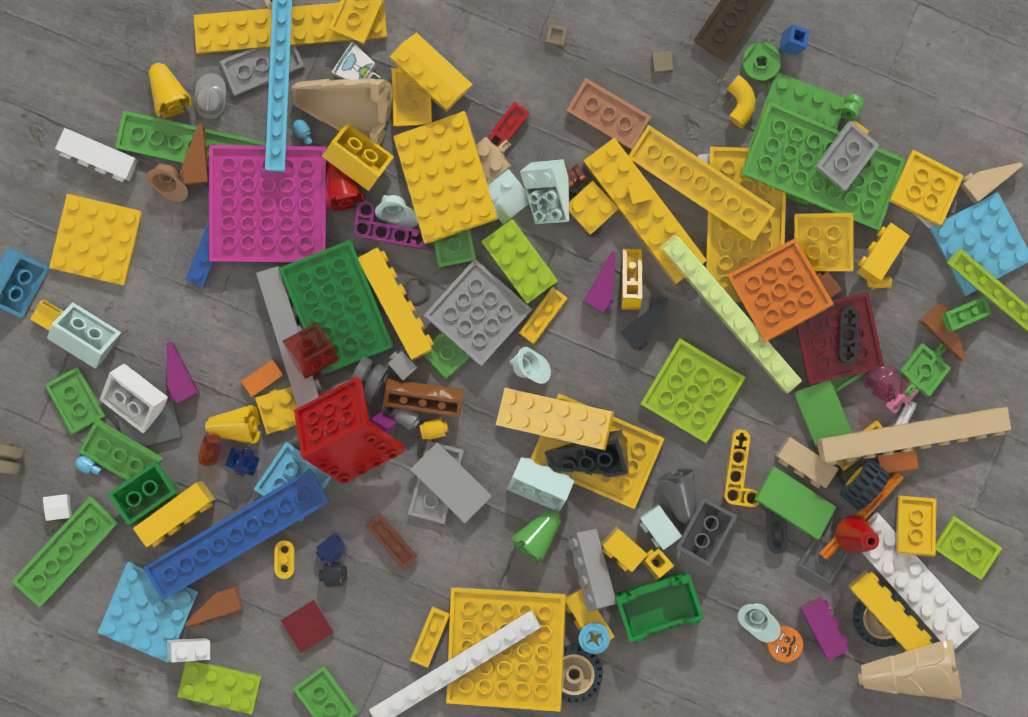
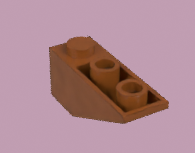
[185,586,244,628]

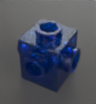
[225,447,260,477]

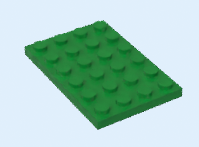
[279,239,394,375]

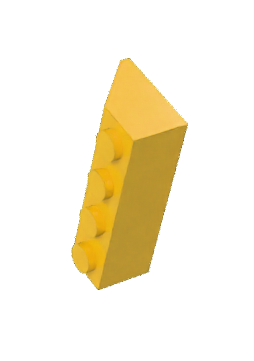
[390,32,473,113]

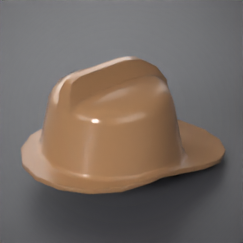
[146,163,188,202]

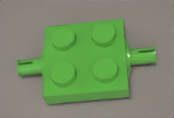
[898,343,951,398]

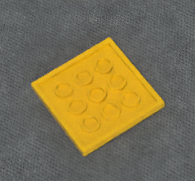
[49,194,143,286]

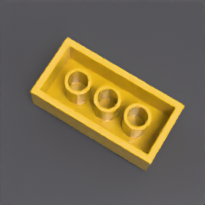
[133,481,216,547]

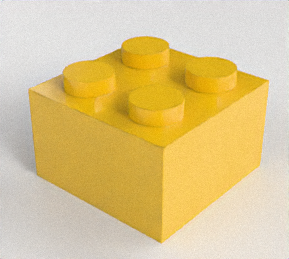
[601,526,647,572]

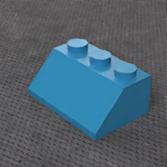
[0,247,49,318]

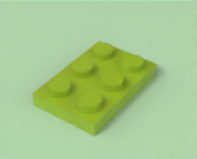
[936,516,1002,580]

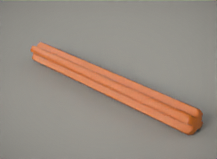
[820,472,903,560]

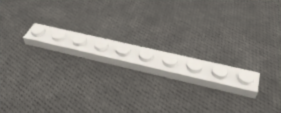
[369,610,541,717]

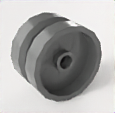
[350,356,388,406]

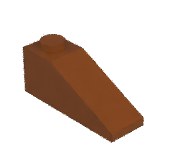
[180,124,209,185]
[918,304,966,361]

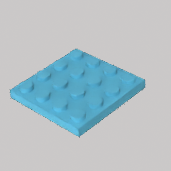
[929,192,1028,296]
[97,561,199,663]

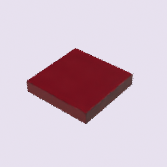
[281,600,334,653]

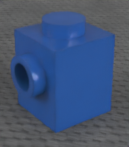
[779,24,810,56]

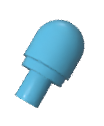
[292,119,313,146]
[75,456,102,475]

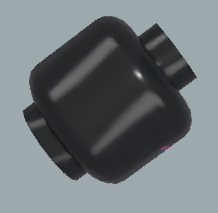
[319,562,347,588]

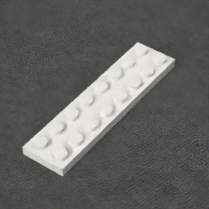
[862,512,979,649]

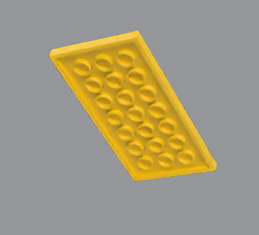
[706,147,786,302]

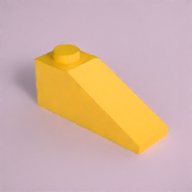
[621,249,642,310]

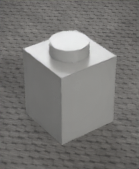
[388,351,418,381]

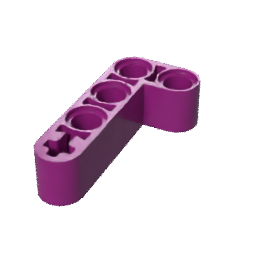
[354,201,427,249]

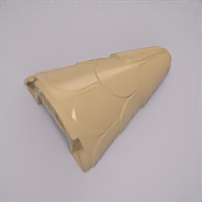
[291,78,393,146]
[858,639,962,700]

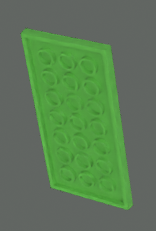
[740,101,906,231]

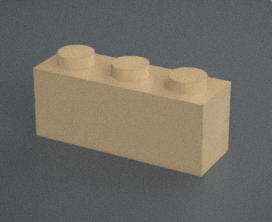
[775,437,838,489]

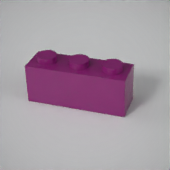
[799,597,849,661]

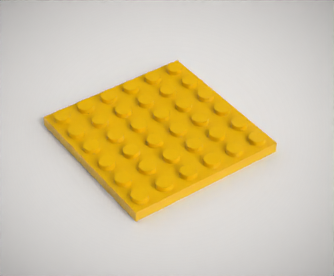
[446,587,566,712]

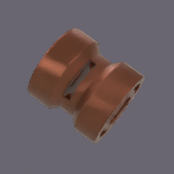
[566,164,586,189]

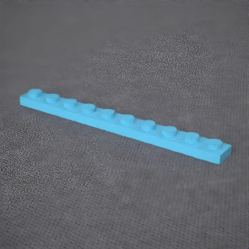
[265,0,292,172]

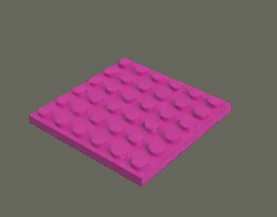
[209,145,326,262]

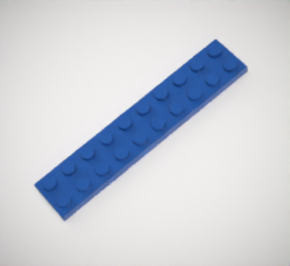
[143,469,330,601]

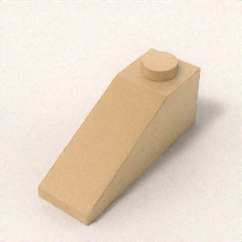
[960,162,1023,203]

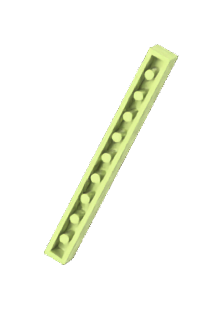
[660,235,802,393]

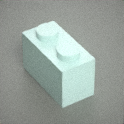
[639,504,682,550]

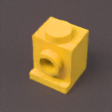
[642,548,674,581]

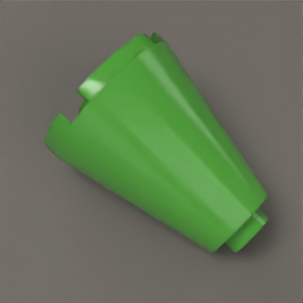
[510,509,561,564]

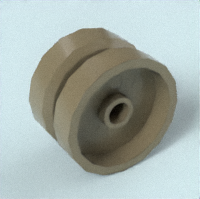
[0,440,25,475]

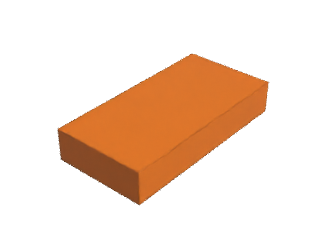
[241,359,284,397]
[877,449,919,473]

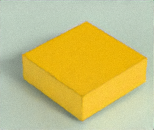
[627,181,651,205]

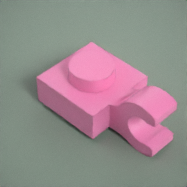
[886,379,919,414]

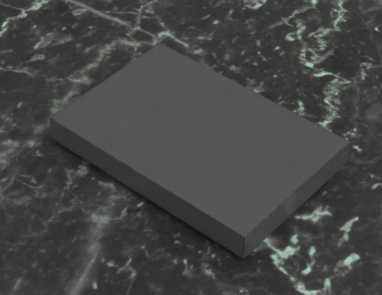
[117,400,182,446]

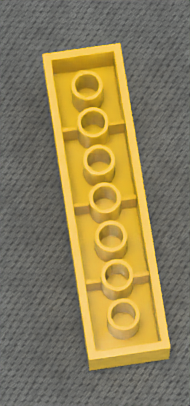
[583,138,707,285]

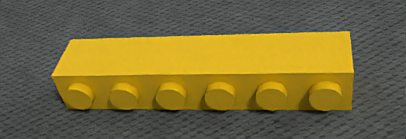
[358,247,434,361]
[848,571,932,652]

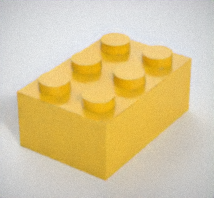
[322,122,394,191]

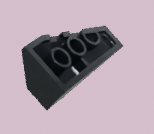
[545,430,629,477]

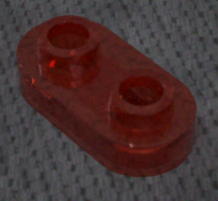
[198,434,222,466]

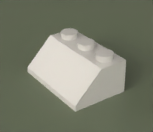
[100,364,168,433]

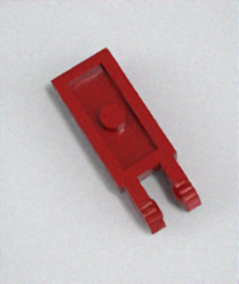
[488,101,530,146]

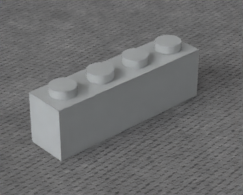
[568,529,617,612]

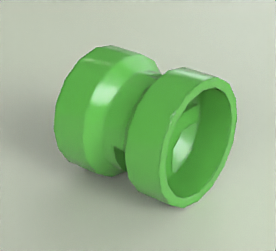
[839,94,864,121]

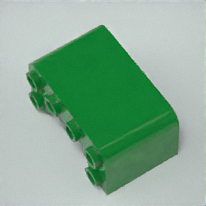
[614,571,704,644]

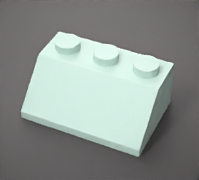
[47,302,121,369]
[506,457,574,513]

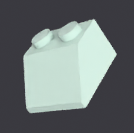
[488,169,529,225]

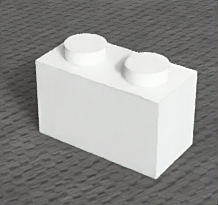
[167,638,210,662]

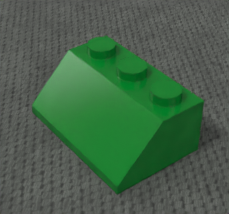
[108,461,181,527]

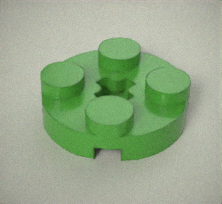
[742,43,781,82]

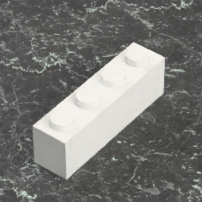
[55,128,139,182]

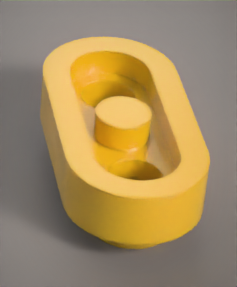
[274,540,295,579]

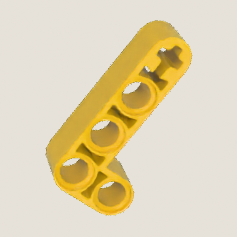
[723,429,759,507]

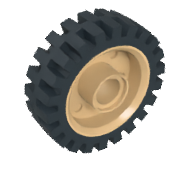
[852,590,912,647]
[562,644,603,703]

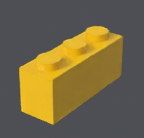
[856,223,910,285]
[566,588,615,646]

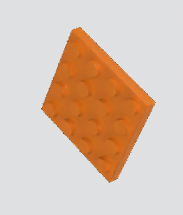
[727,238,834,343]

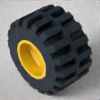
[840,459,890,510]

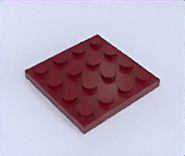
[796,292,885,385]

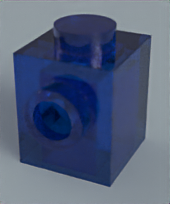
[316,532,347,562]

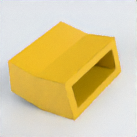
[30,300,64,331]

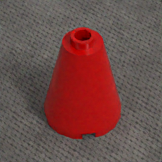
[326,161,364,212]
[835,515,879,554]

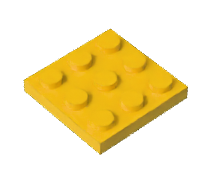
[888,150,964,227]
[794,213,854,271]

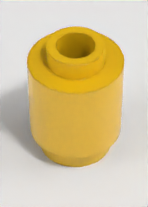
[419,418,449,440]

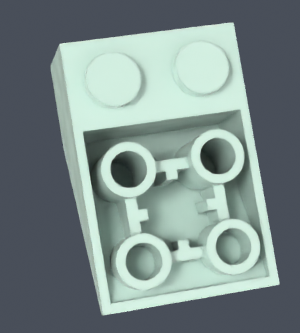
[520,159,569,224]

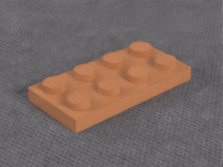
[566,78,652,150]

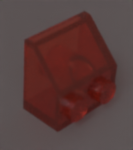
[282,323,338,379]

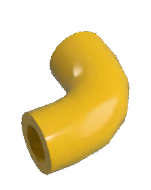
[727,75,756,128]

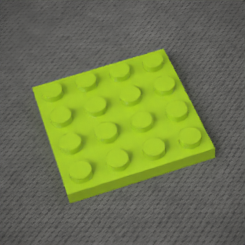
[640,338,746,443]

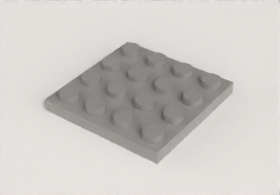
[424,259,532,367]

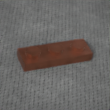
[365,513,418,569]

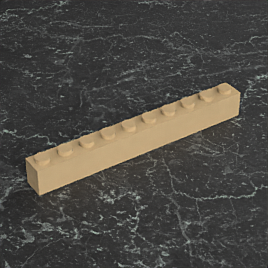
[817,407,1011,465]

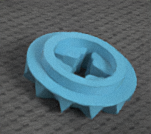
[579,622,610,654]

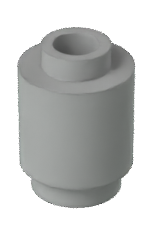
[392,408,421,430]

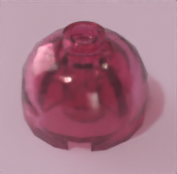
[863,365,903,402]

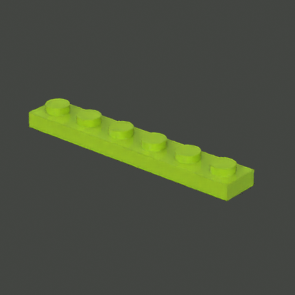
[947,248,1028,332]

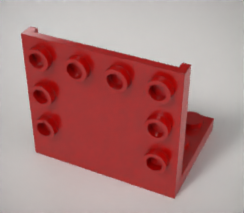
[294,377,405,484]

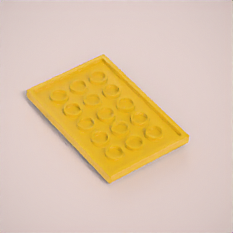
[393,111,498,244]
[531,393,665,509]

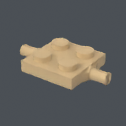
[476,137,511,185]

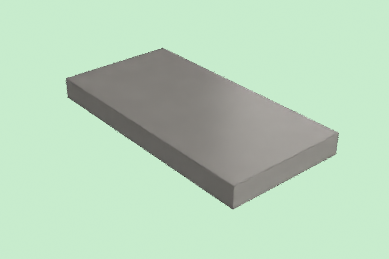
[220,45,305,97]
[408,440,464,525]
[410,442,492,523]

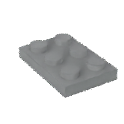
[814,121,879,191]

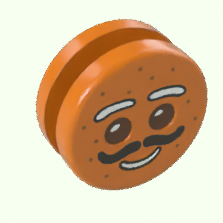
[766,625,803,663]

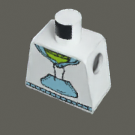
[332,42,381,80]

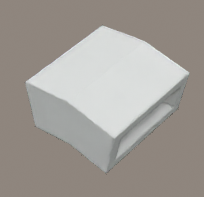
[43,494,72,521]

